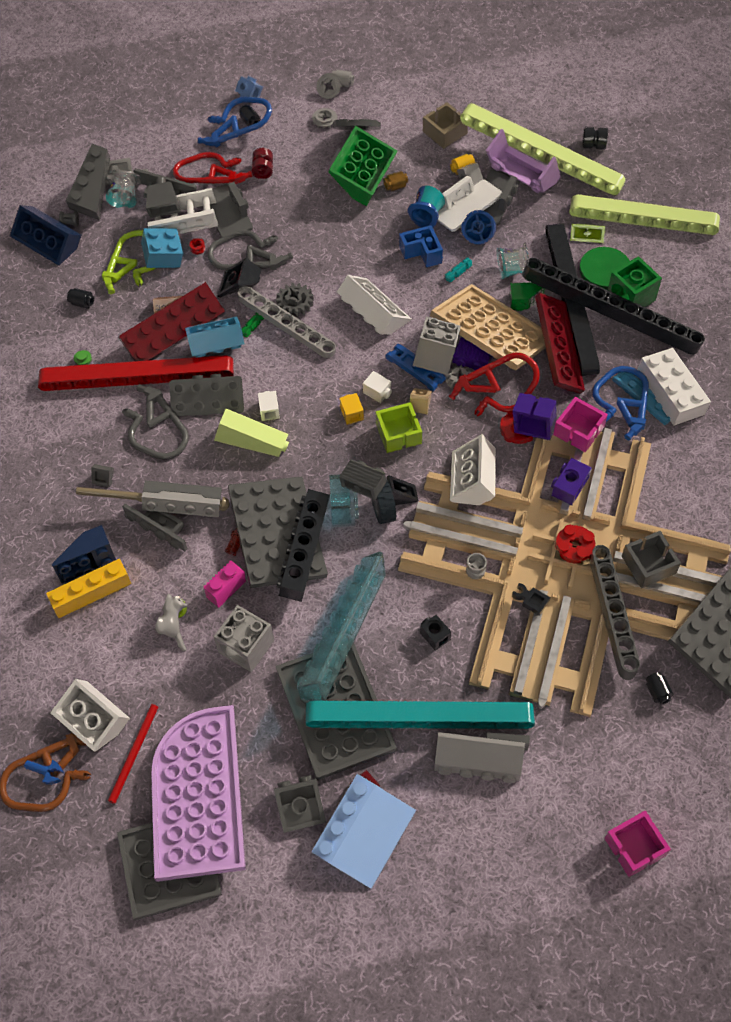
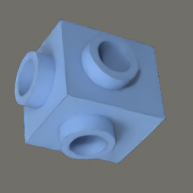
[235,76,263,98]

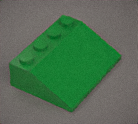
[328,126,398,207]

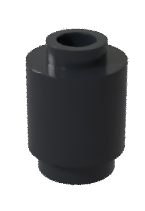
[239,105,261,126]
[67,288,94,309]
[646,672,674,705]

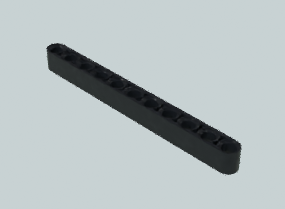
[545,223,600,376]
[522,258,705,355]

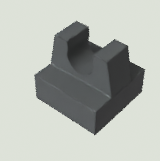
[91,464,114,487]

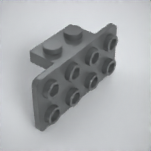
[484,169,520,225]
[210,182,253,237]
[169,374,244,416]

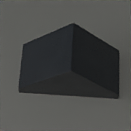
[386,475,419,506]

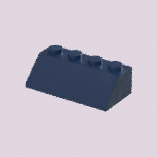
[9,205,82,265]

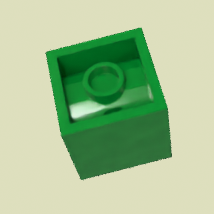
[608,256,662,307]

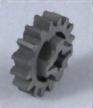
[276,283,314,317]

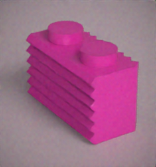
[204,561,246,608]

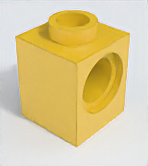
[339,393,364,425]

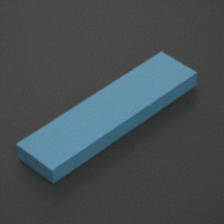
[612,372,670,425]

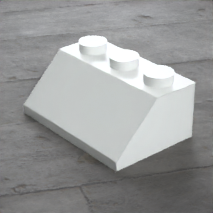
[51,679,130,751]

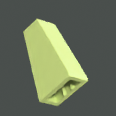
[214,409,289,457]

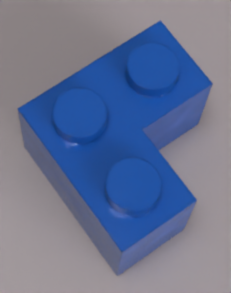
[399,225,443,268]

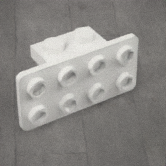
[438,175,502,232]

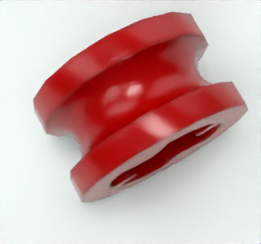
[189,238,205,255]

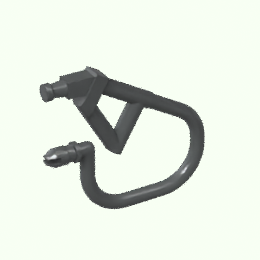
[207,230,293,270]
[122,384,189,460]

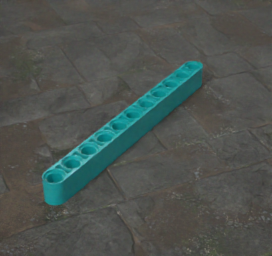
[306,701,535,729]

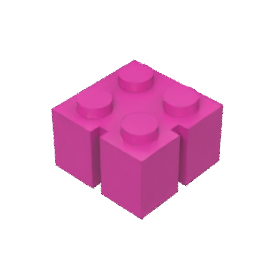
[553,397,608,453]
[604,810,671,877]

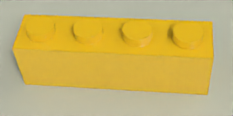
[46,558,131,618]

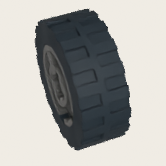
[371,480,397,524]

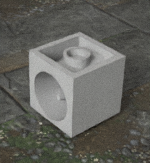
[413,317,461,375]
[214,605,274,672]

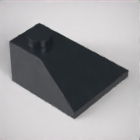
[217,258,262,298]

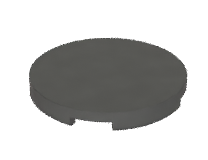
[333,119,381,131]

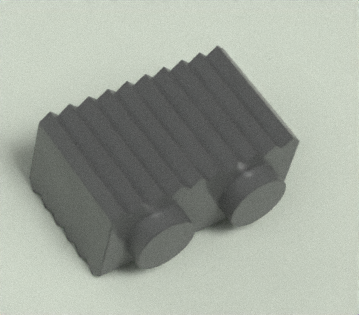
[340,460,387,500]

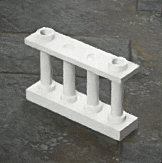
[148,188,218,234]

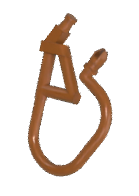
[0,732,91,812]

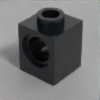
[420,615,452,651]

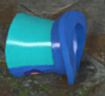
[407,185,445,228]

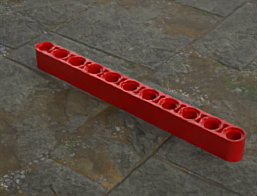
[38,355,234,391]

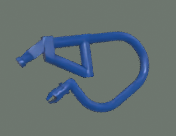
[198,97,272,147]
[592,366,649,441]

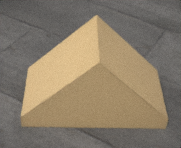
[410,388,432,414]

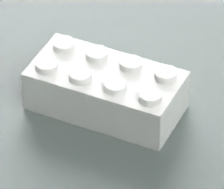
[637,348,711,425]

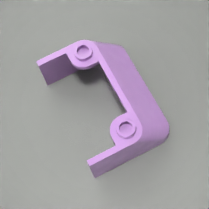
[486,129,561,193]

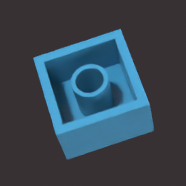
[141,228,183,268]

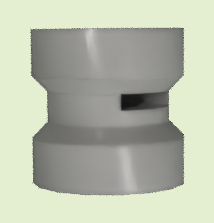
[466,553,487,580]

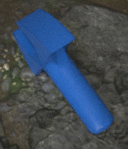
[24,760,64,785]

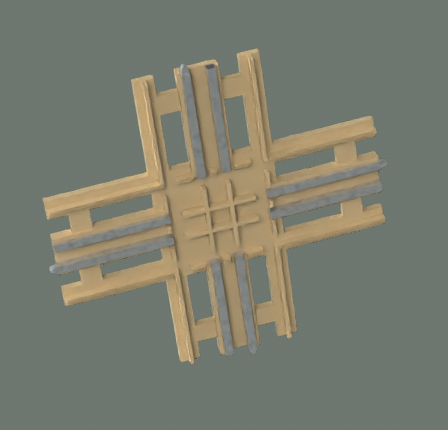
[398,428,731,717]

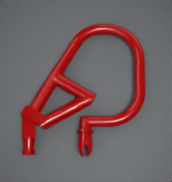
[172,152,253,184]
[448,352,540,417]

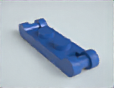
[385,343,446,392]

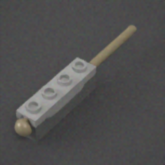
[76,480,230,517]

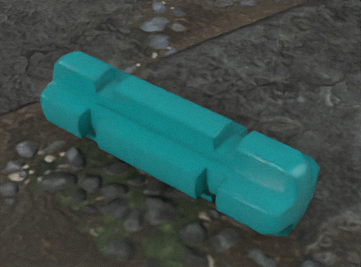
[445,257,473,283]

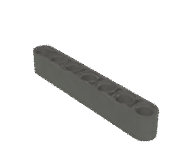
[590,545,640,680]

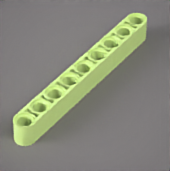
[569,195,720,235]

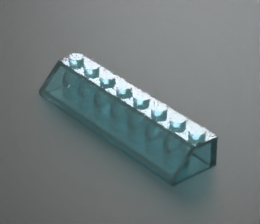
[297,551,386,701]

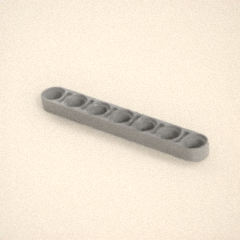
[238,286,336,358]

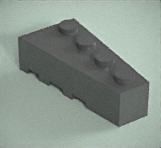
[66,143,110,220]

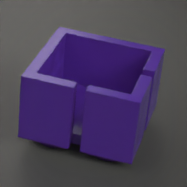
[513,393,557,440]

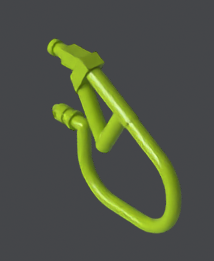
[102,230,156,294]

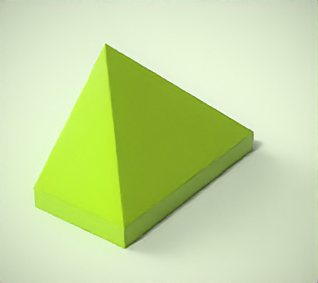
[570,224,606,243]

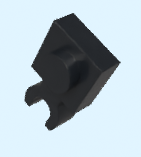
[512,583,550,616]

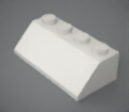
[337,275,411,335]
[450,434,496,505]

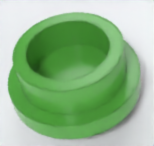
[74,350,92,365]

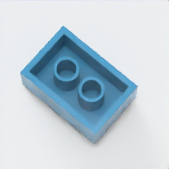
[185,317,245,357]

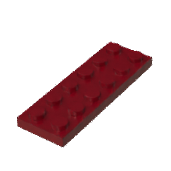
[118,282,225,361]
[535,293,585,394]

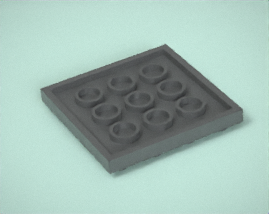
[117,822,222,921]

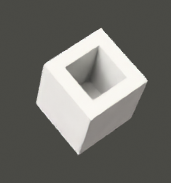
[363,371,392,403]
[258,391,280,421]

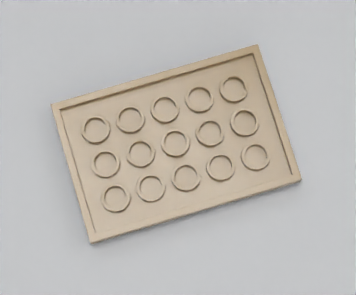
[430,284,546,371]

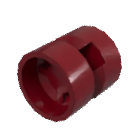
[252,148,273,179]

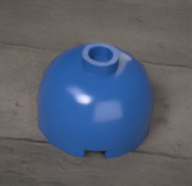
[462,210,496,245]

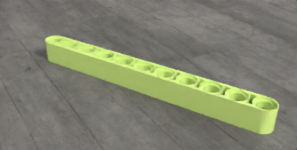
[460,103,626,195]

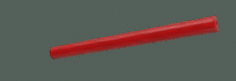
[108,704,159,804]

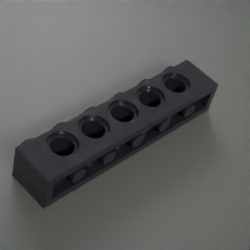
[276,489,330,602]

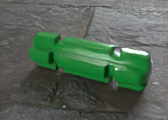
[241,312,264,338]

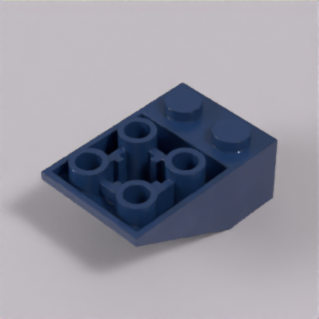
[52,525,116,584]

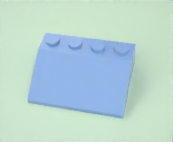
[312,774,416,889]

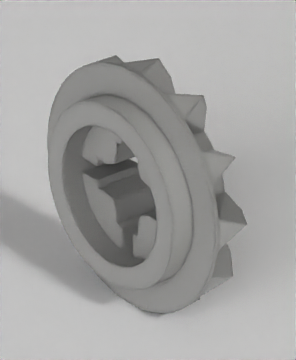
[316,73,341,99]
[312,108,337,129]
[445,365,474,390]

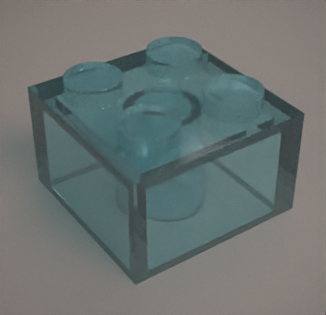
[329,475,359,527]

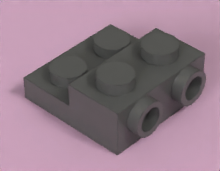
[274,775,326,833]

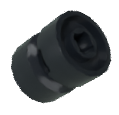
[583,127,608,149]

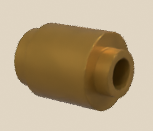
[383,171,408,191]

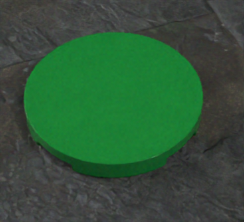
[579,247,630,290]

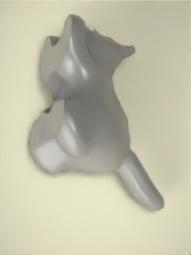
[155,594,187,651]

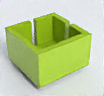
[375,402,422,453]

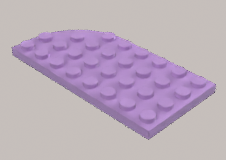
[152,705,246,882]

